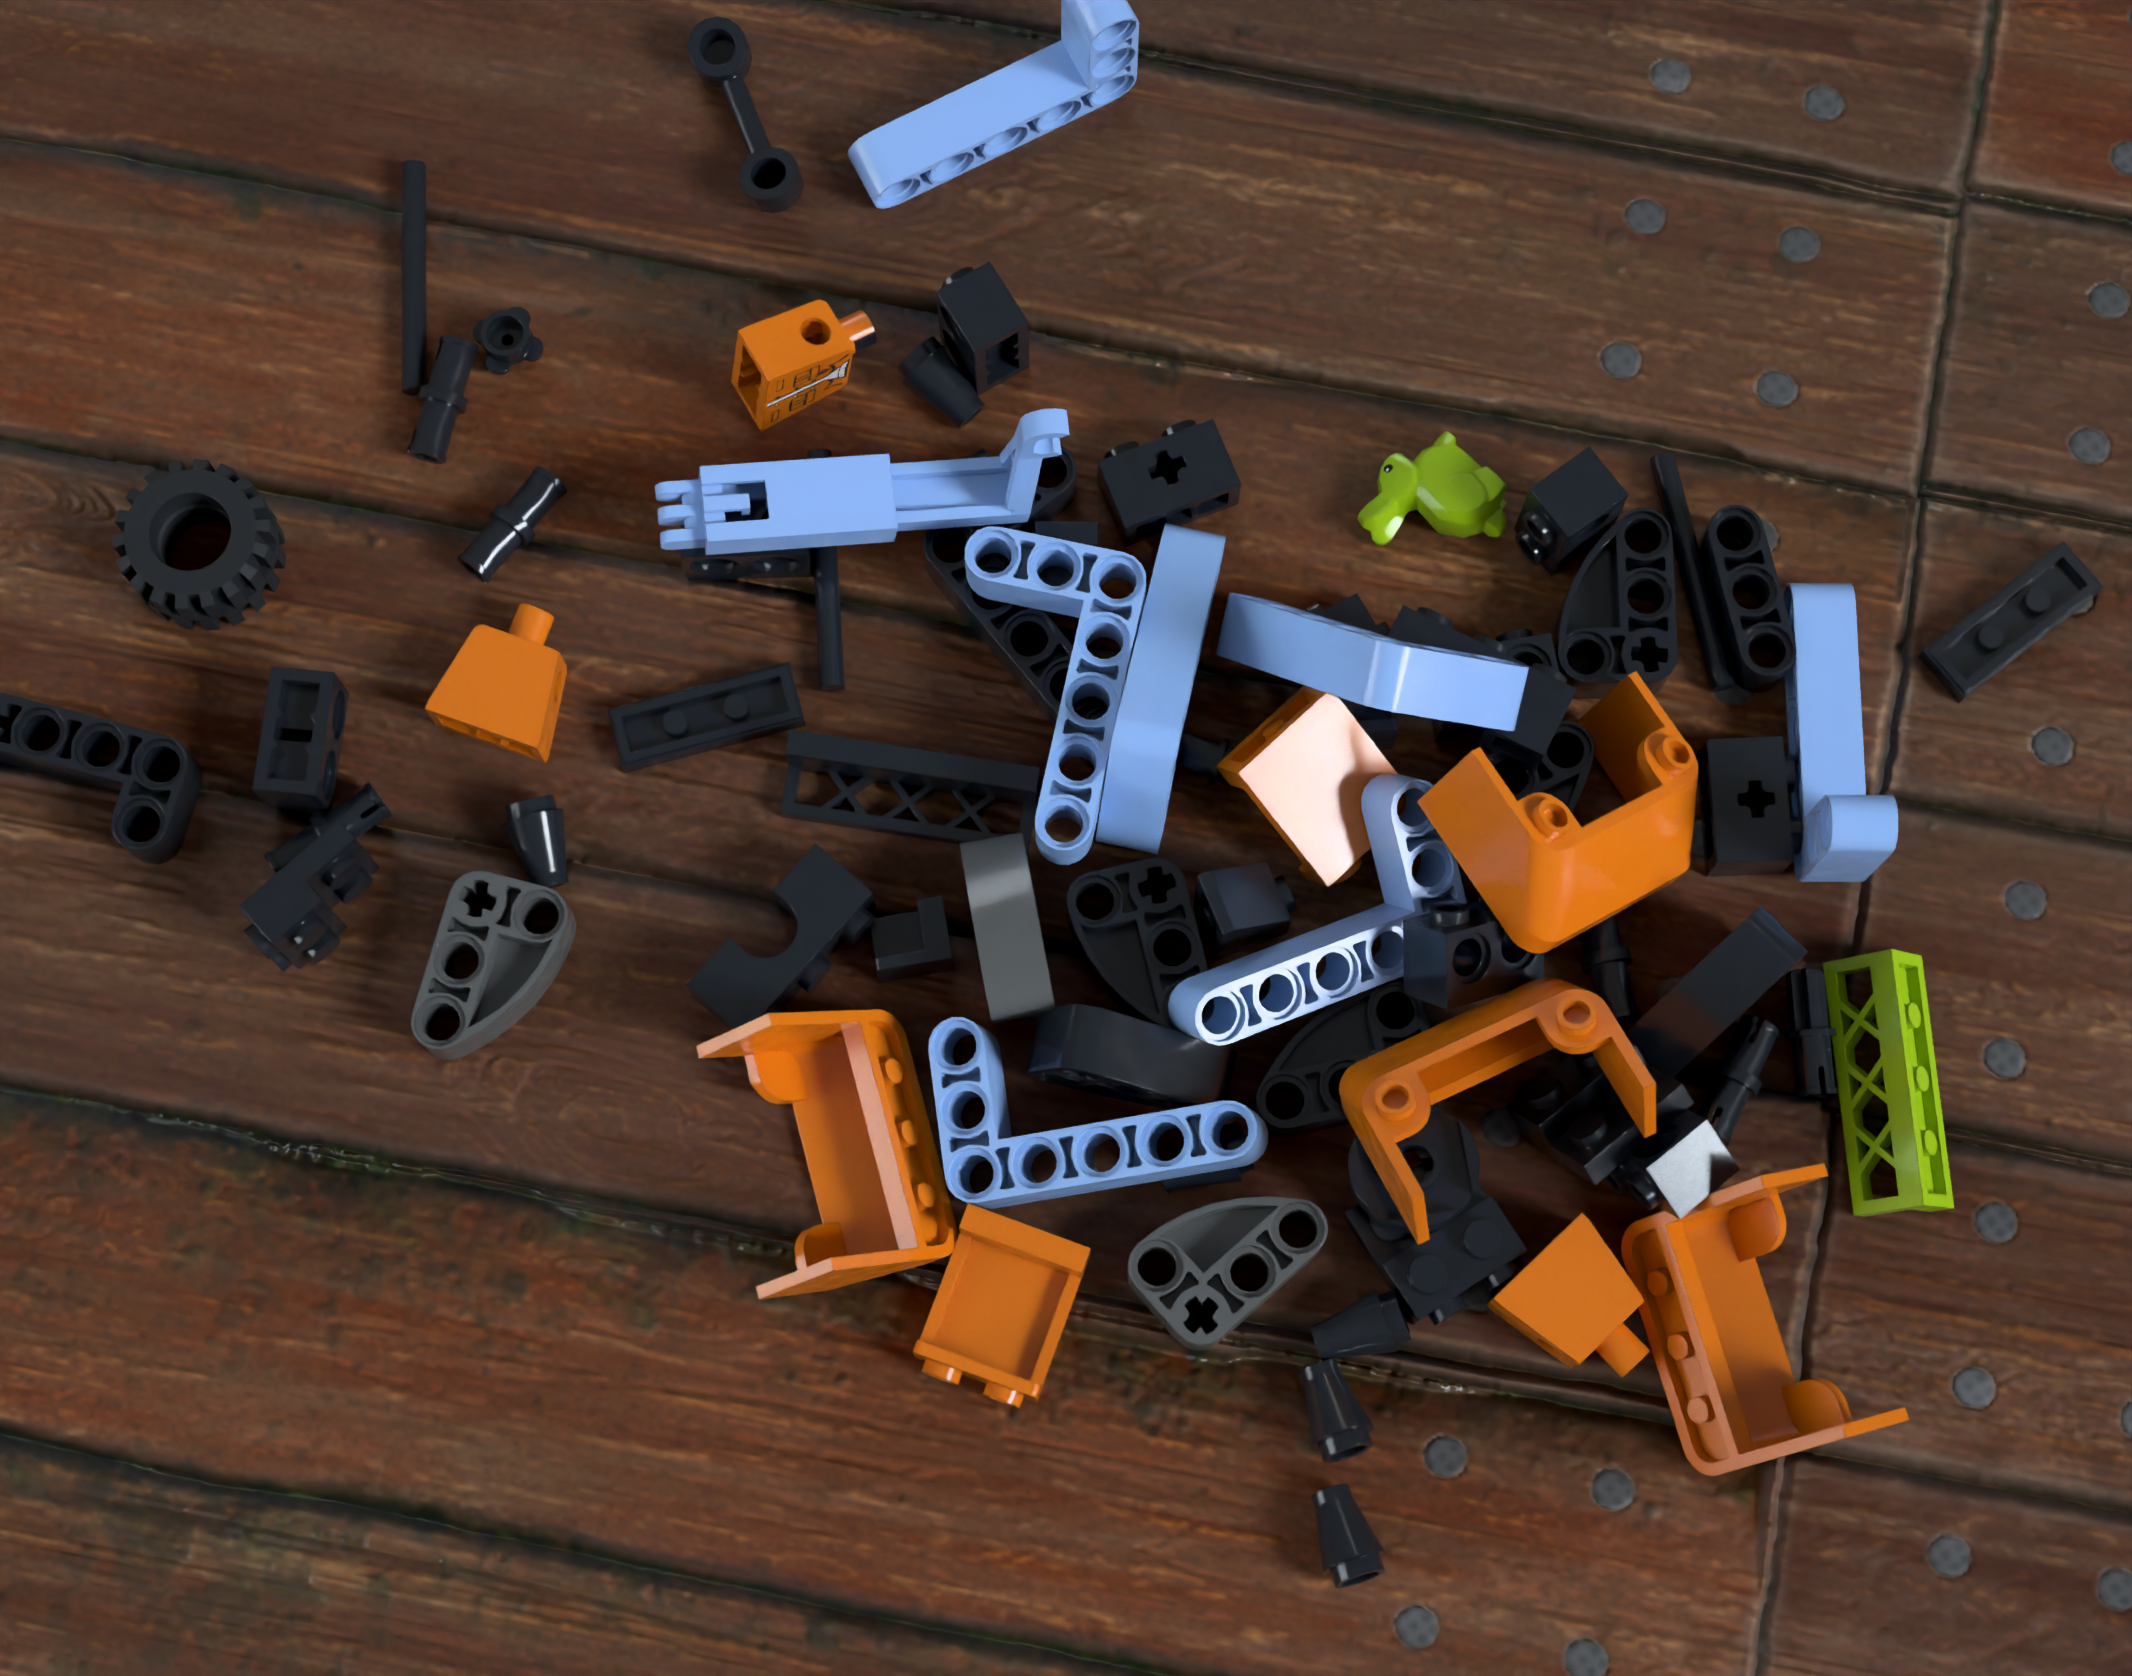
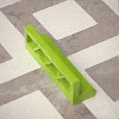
[1823,949,1954,1217]

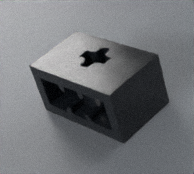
[1097,418,1241,547]
[1696,736,1802,877]

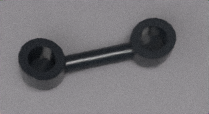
[687,16,804,213]

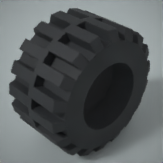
[113,459,286,631]

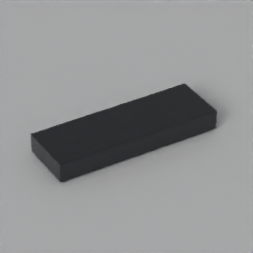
[1918,541,2105,703]
[607,662,806,773]

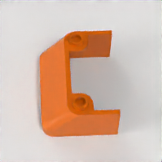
[1417,671,1698,954]
[1339,977,1656,1245]
[696,1009,957,1299]
[1621,1163,1909,1476]

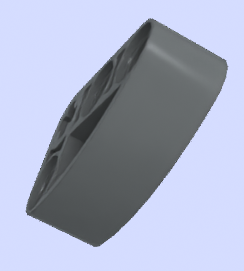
[960,832,1056,1024]
[411,871,576,1060]
[1127,1196,1328,1351]

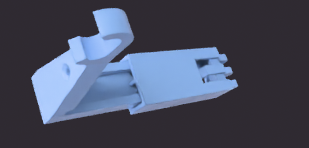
[655,408,1070,555]

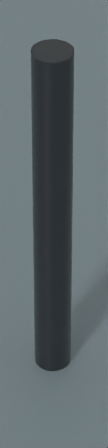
[402,160,427,396]
[807,449,845,692]
[1650,452,1736,692]

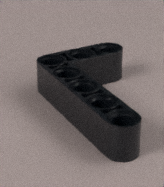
[923,445,1108,771]

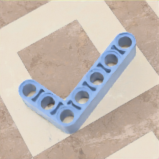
[847,0,1139,209]
[1096,523,1226,854]
[965,526,1146,865]
[1783,583,1898,882]
[1216,593,1529,731]
[1168,773,1467,1046]
[928,1017,1268,1209]

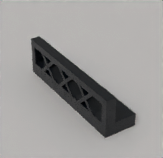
[780,729,1040,855]

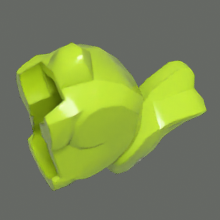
[1357,431,1507,546]

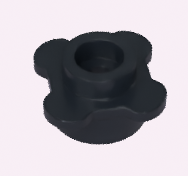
[473,307,544,375]

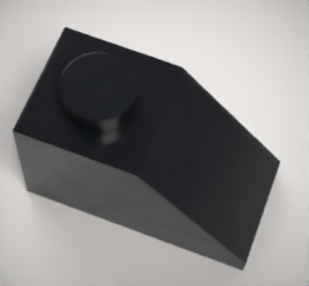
[1193,862,1296,961]

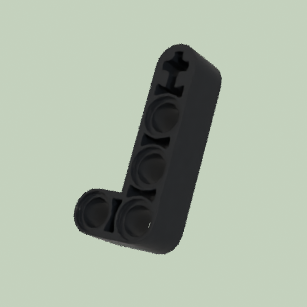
[0,692,203,865]

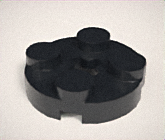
[1348,1104,1480,1234]

